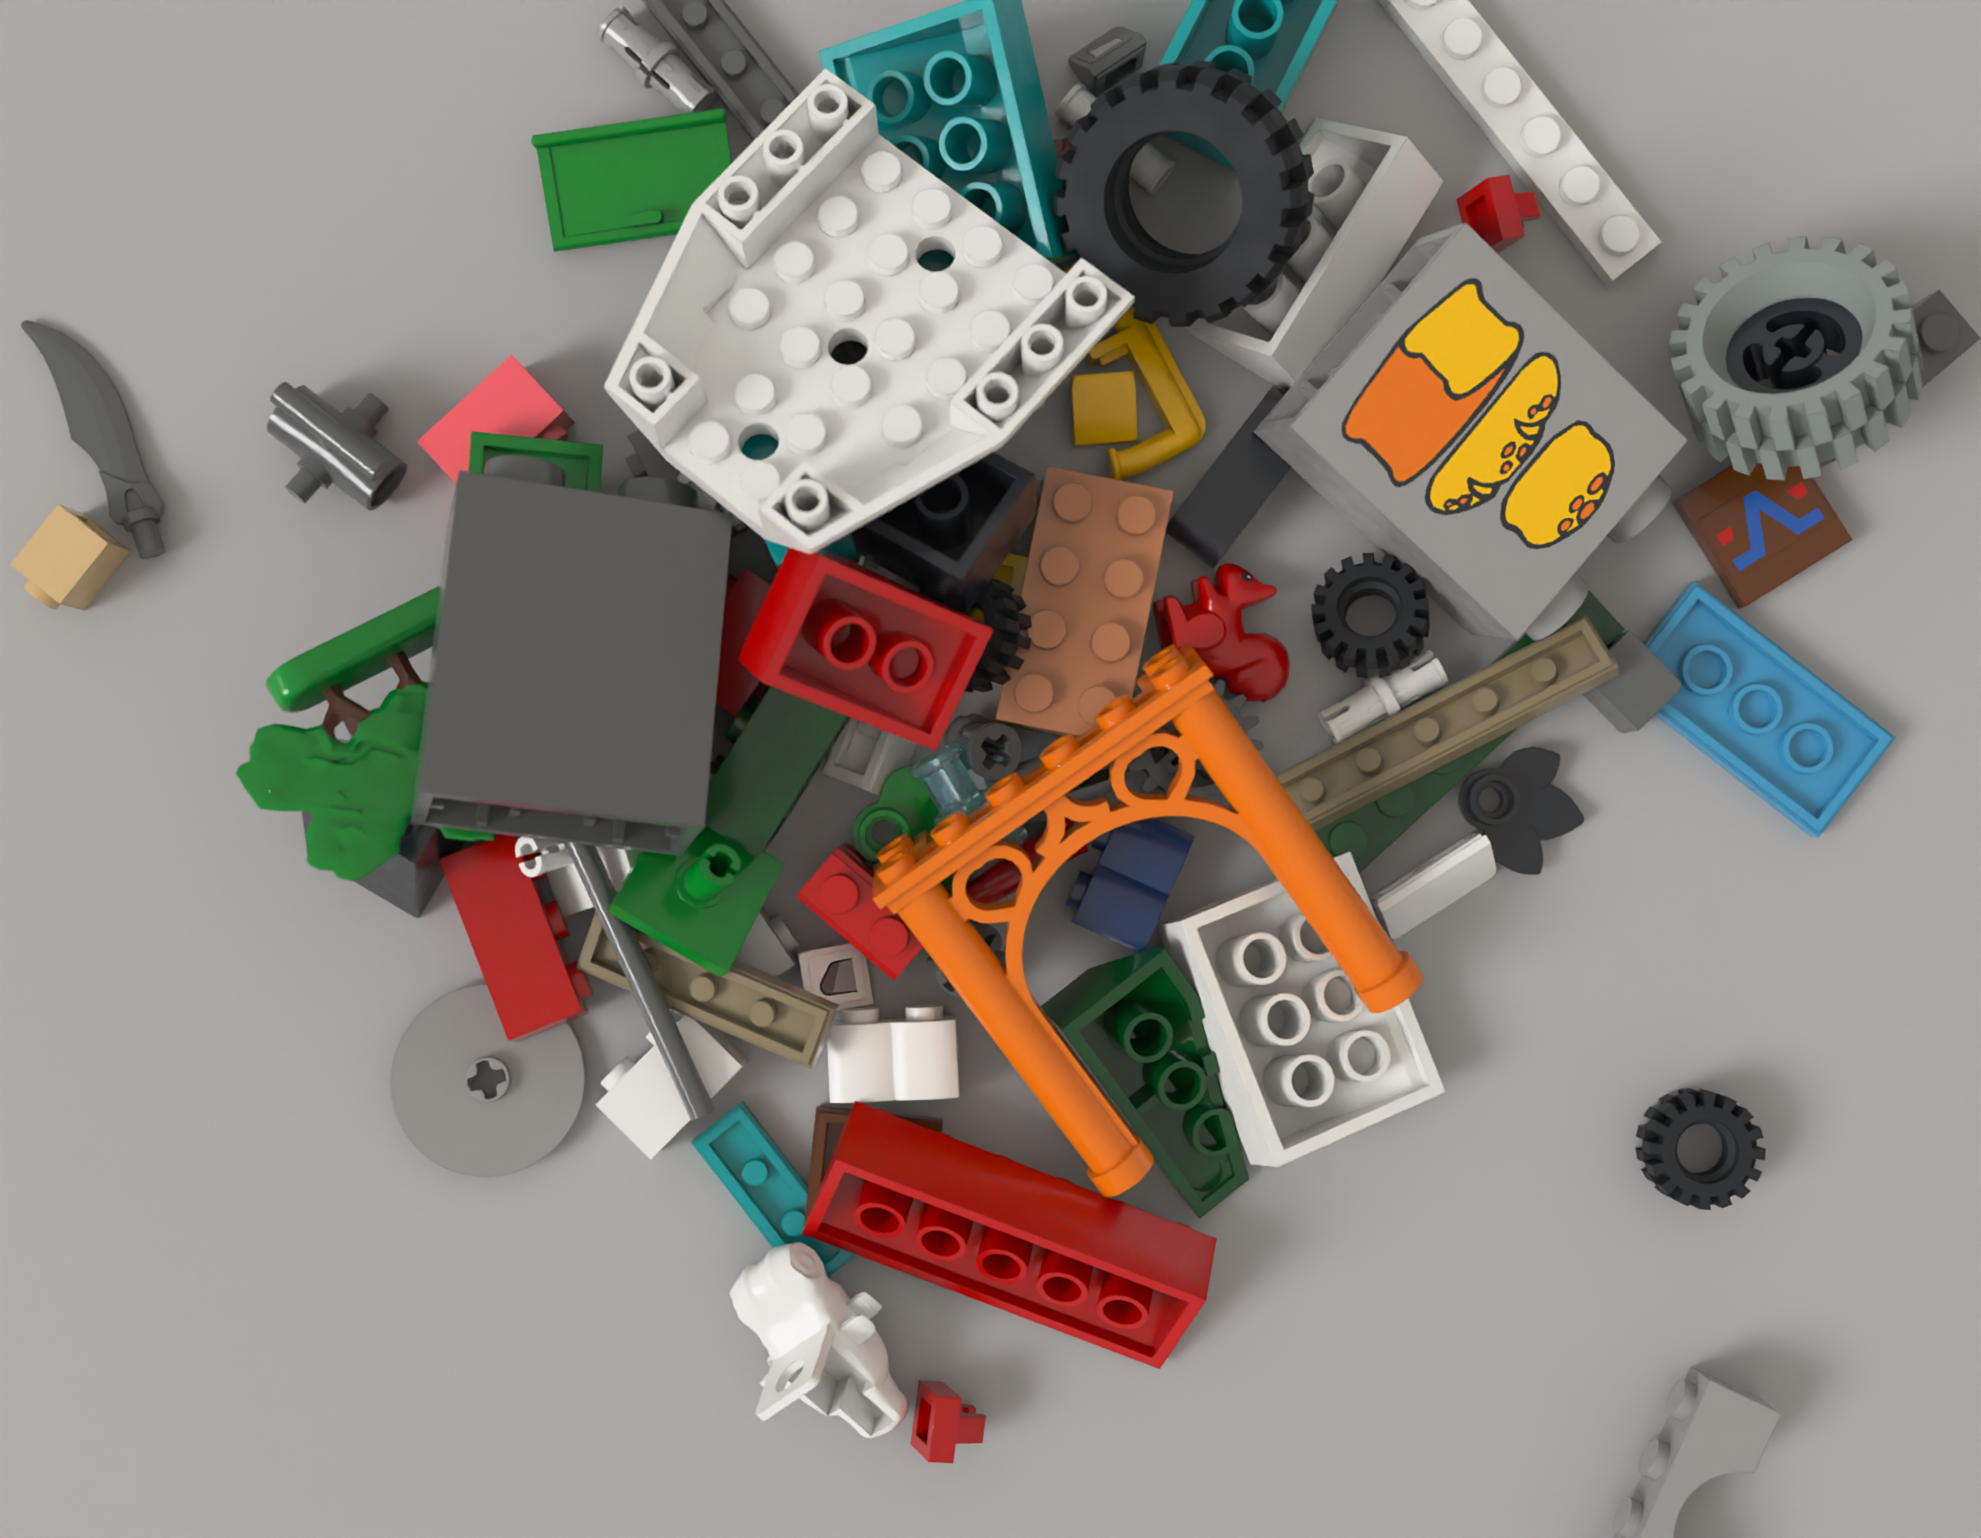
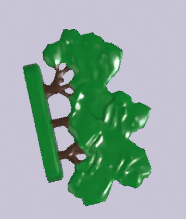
[236,586,495,881]

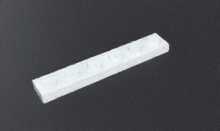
[1378,0,1662,286]

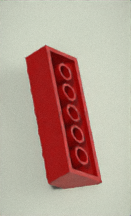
[802,1101,1217,1369]

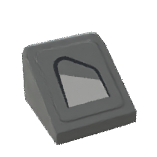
[1068,27,1147,97]

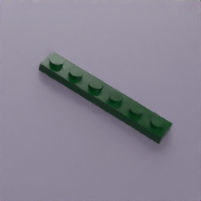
[1315,590,1625,873]

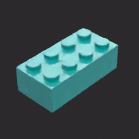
[1159,0,1339,171]

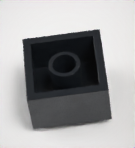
[851,452,1038,614]

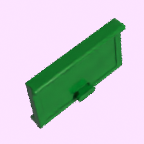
[531,108,732,252]

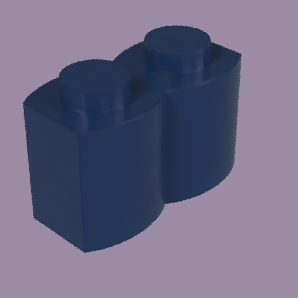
[1065,818,1195,952]

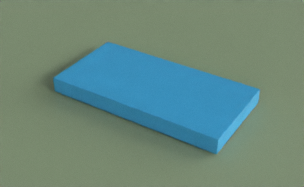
[1643,581,1896,837]

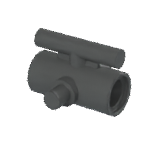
[267,382,407,511]

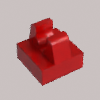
[1456,175,1541,253]
[910,1380,986,1463]

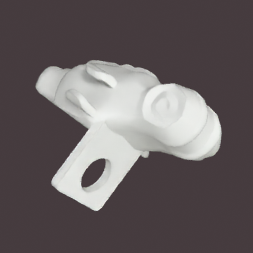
[730,1242,908,1438]

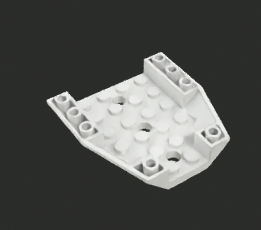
[604,68,1134,554]

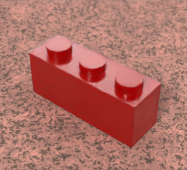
[439,835,593,1042]

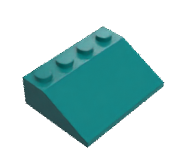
[819,0,1080,272]

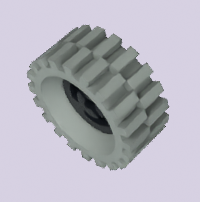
[1669,236,1924,480]

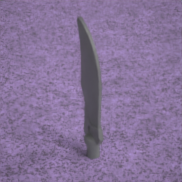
[21,320,166,559]

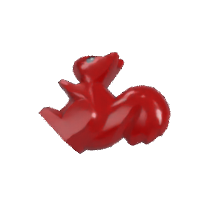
[1152,563,1290,702]

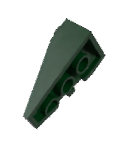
[1041,946,1249,1219]

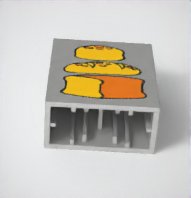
[1253,223,1688,641]

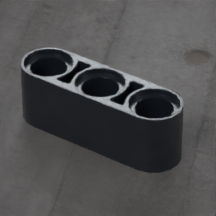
[1166,385,1292,569]

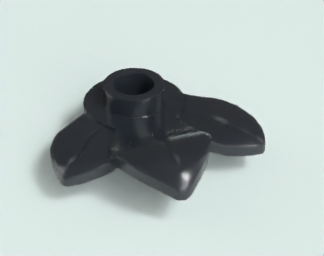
[1458,747,1584,875]

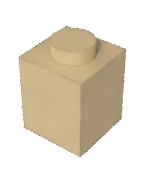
[10,504,131,610]

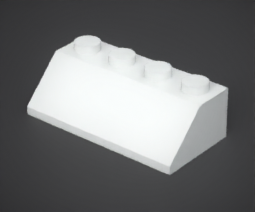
[1185,117,1444,389]

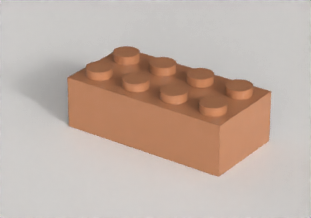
[995,466,1174,739]

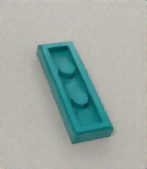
[691,1101,857,1278]

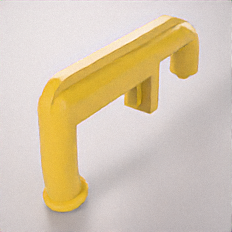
[1063,265,1206,480]

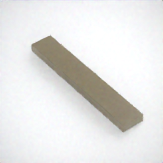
[1276,615,1620,831]

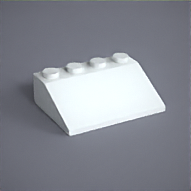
[1157,851,1446,1167]

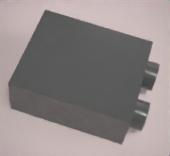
[410,455,733,856]

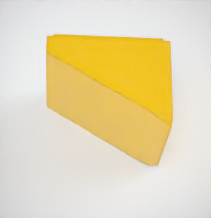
[1070,371,1138,447]

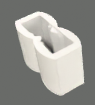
[827,1004,961,1103]

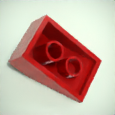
[738,548,994,751]

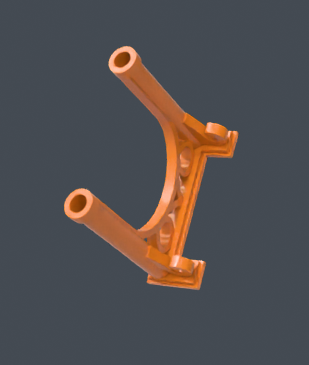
[872,643,1424,1197]

